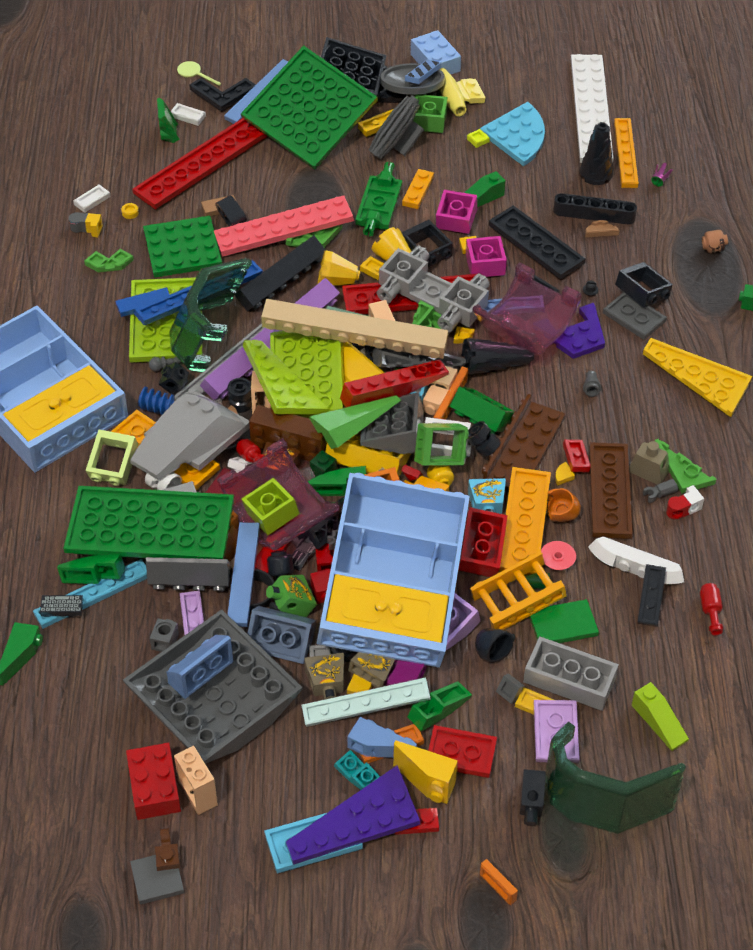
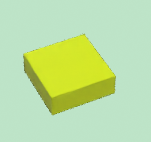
[467,129,490,148]

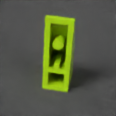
[632,682,689,751]

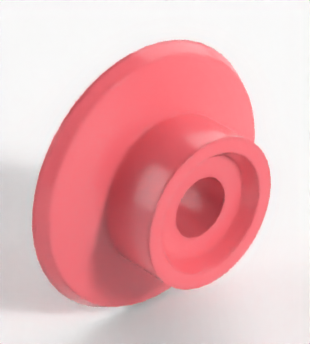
[541,541,576,570]

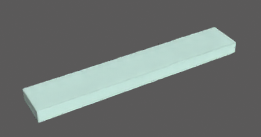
[302,677,431,727]

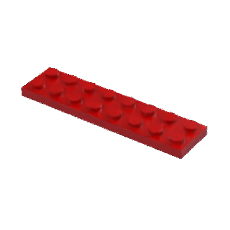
[342,273,481,314]

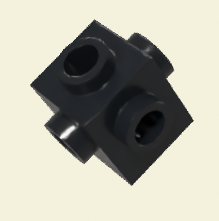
[159,362,189,395]

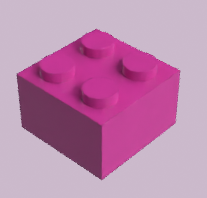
[436,190,477,234]
[466,236,507,277]

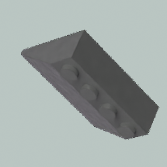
[360,392,424,454]

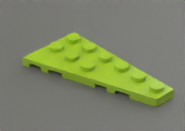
[243,339,329,415]

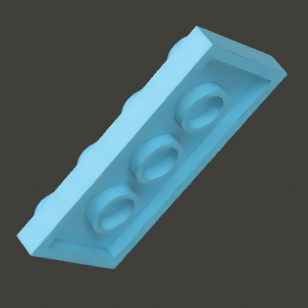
[264,813,363,873]

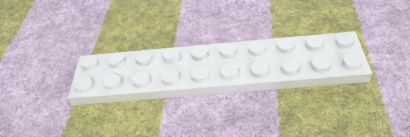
[571,54,613,163]

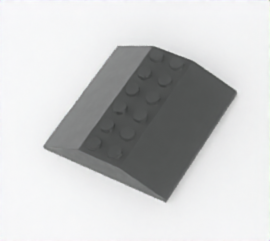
[123,609,303,764]

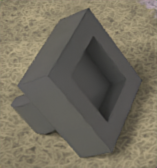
[496,673,524,704]

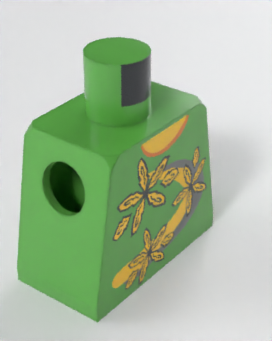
[266,575,317,617]

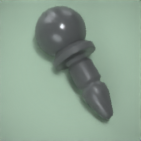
[149,357,184,372]

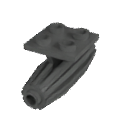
[369,95,424,160]

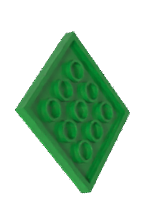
[143,216,222,278]

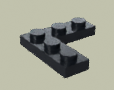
[189,78,256,111]

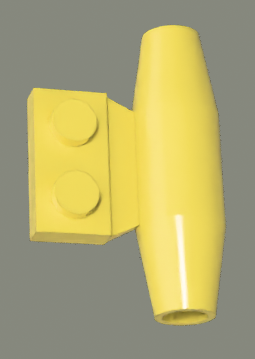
[439,68,486,116]

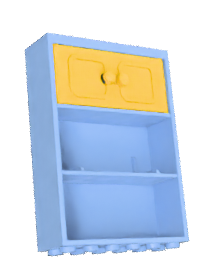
[0,306,128,473]
[317,473,470,668]

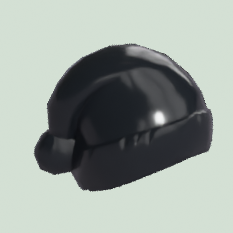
[475,628,516,663]

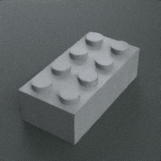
[523,636,619,711]

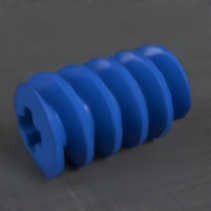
[138,386,175,415]

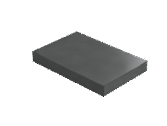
[603,292,667,340]

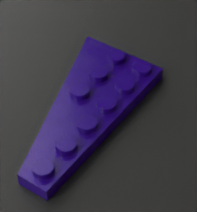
[286,765,420,865]

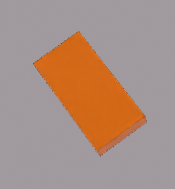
[480,859,518,905]

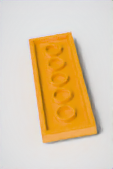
[111,410,220,490]
[499,467,551,575]

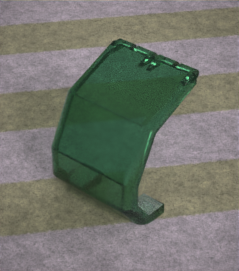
[169,258,252,372]
[545,721,686,834]

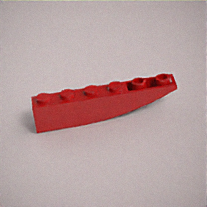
[340,359,449,407]

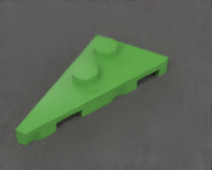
[655,439,716,493]

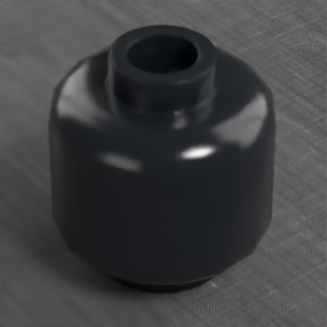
[267,550,294,580]

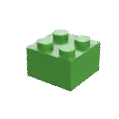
[413,94,448,133]

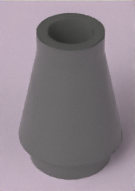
[583,371,601,397]

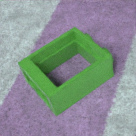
[414,423,469,466]

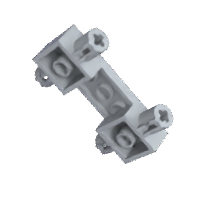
[377,245,490,332]

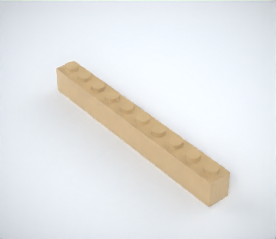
[261,299,448,359]

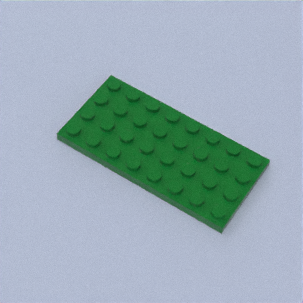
[63,486,234,559]

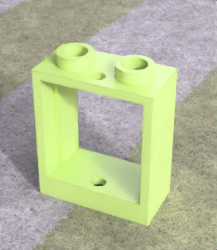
[86,430,138,486]

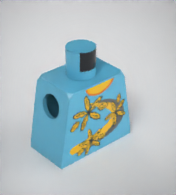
[468,478,506,514]

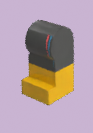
[69,212,103,237]

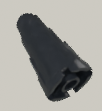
[580,122,613,185]
[461,338,534,375]

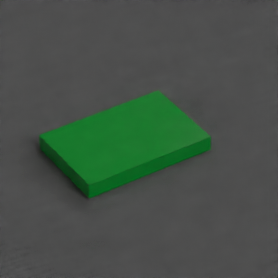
[529,599,599,643]

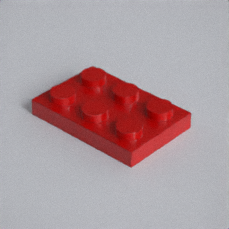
[428,725,497,778]

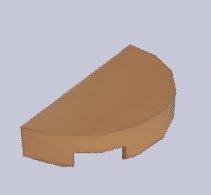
[585,220,619,237]

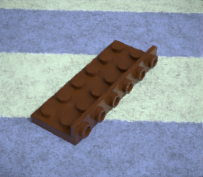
[482,393,566,492]

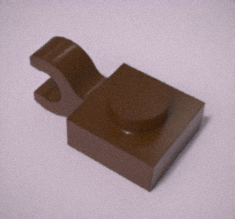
[155,828,180,871]

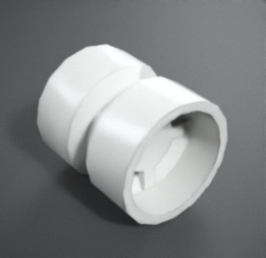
[145,472,182,490]

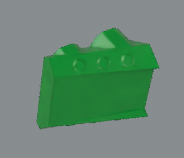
[157,98,180,143]

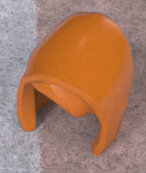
[546,488,581,522]

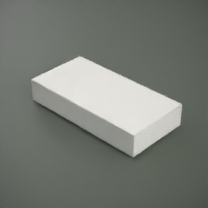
[171,103,206,126]
[73,185,111,213]

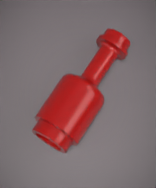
[236,439,268,468]
[699,583,723,635]

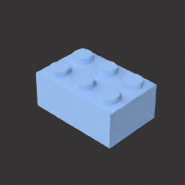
[411,30,461,74]

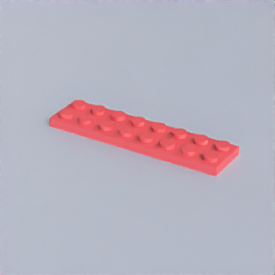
[214,196,354,257]

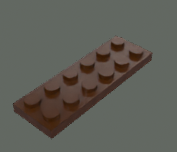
[589,442,633,539]

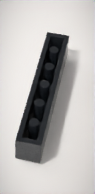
[234,235,325,312]

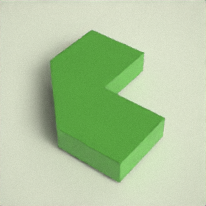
[84,249,134,272]

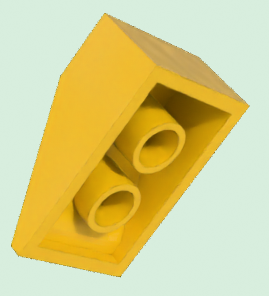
[393,740,457,804]

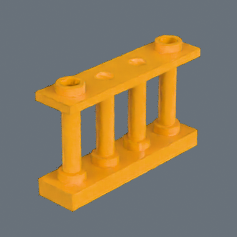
[470,551,566,630]

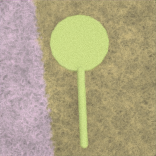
[177,61,221,86]

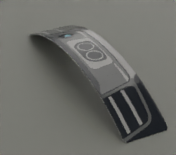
[292,518,340,571]

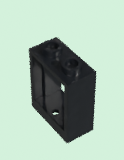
[401,220,453,267]
[615,262,673,307]

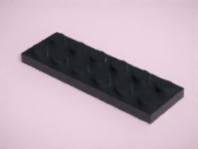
[489,205,586,280]

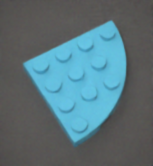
[480,102,545,166]

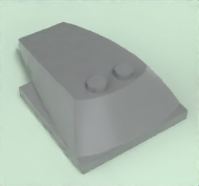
[130,391,250,480]

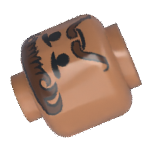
[702,230,728,253]

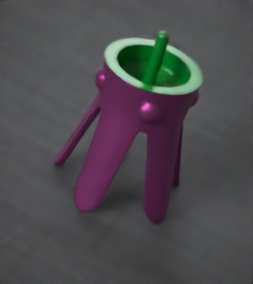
[651,163,673,187]

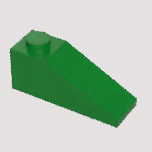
[464,171,506,207]
[0,622,43,686]

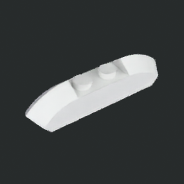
[588,537,684,584]

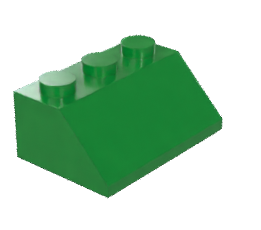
[450,386,515,434]

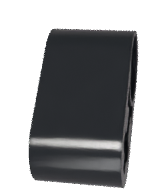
[215,195,247,226]

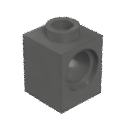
[150,618,179,652]

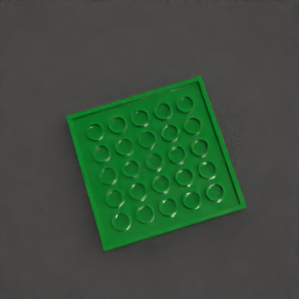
[241,45,378,170]

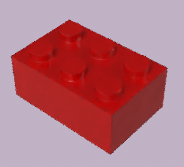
[458,507,508,577]
[126,742,181,820]

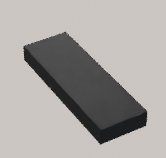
[637,564,666,627]

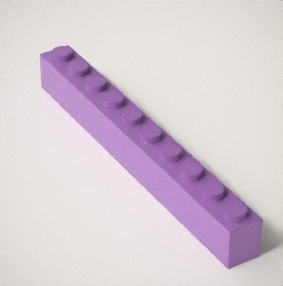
[200,278,340,401]

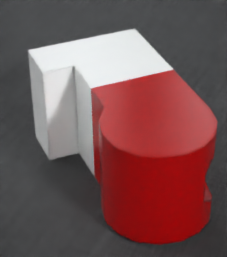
[666,485,704,519]

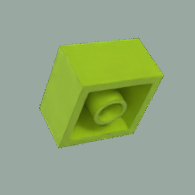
[241,478,300,535]

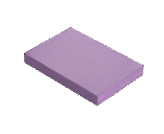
[534,700,579,763]

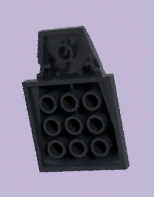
[321,37,410,103]

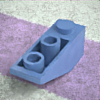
[347,717,417,758]

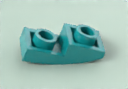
[334,750,380,790]

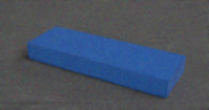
[115,287,170,317]

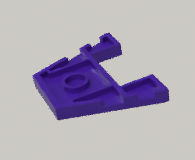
[532,303,605,359]

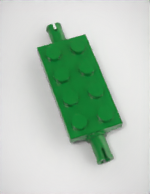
[355,162,402,236]

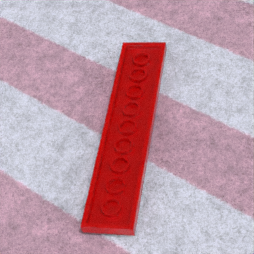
[133,118,267,210]

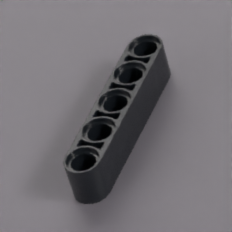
[553,193,637,224]

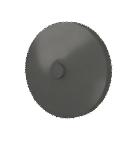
[381,63,445,94]

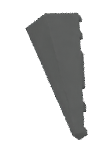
[373,347,466,367]

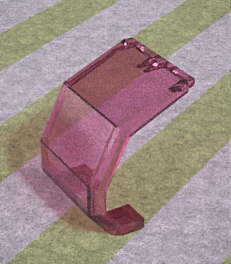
[472,262,581,355]
[217,438,339,550]

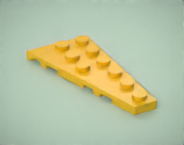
[643,338,752,417]

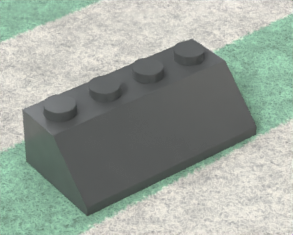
[146,557,231,592]

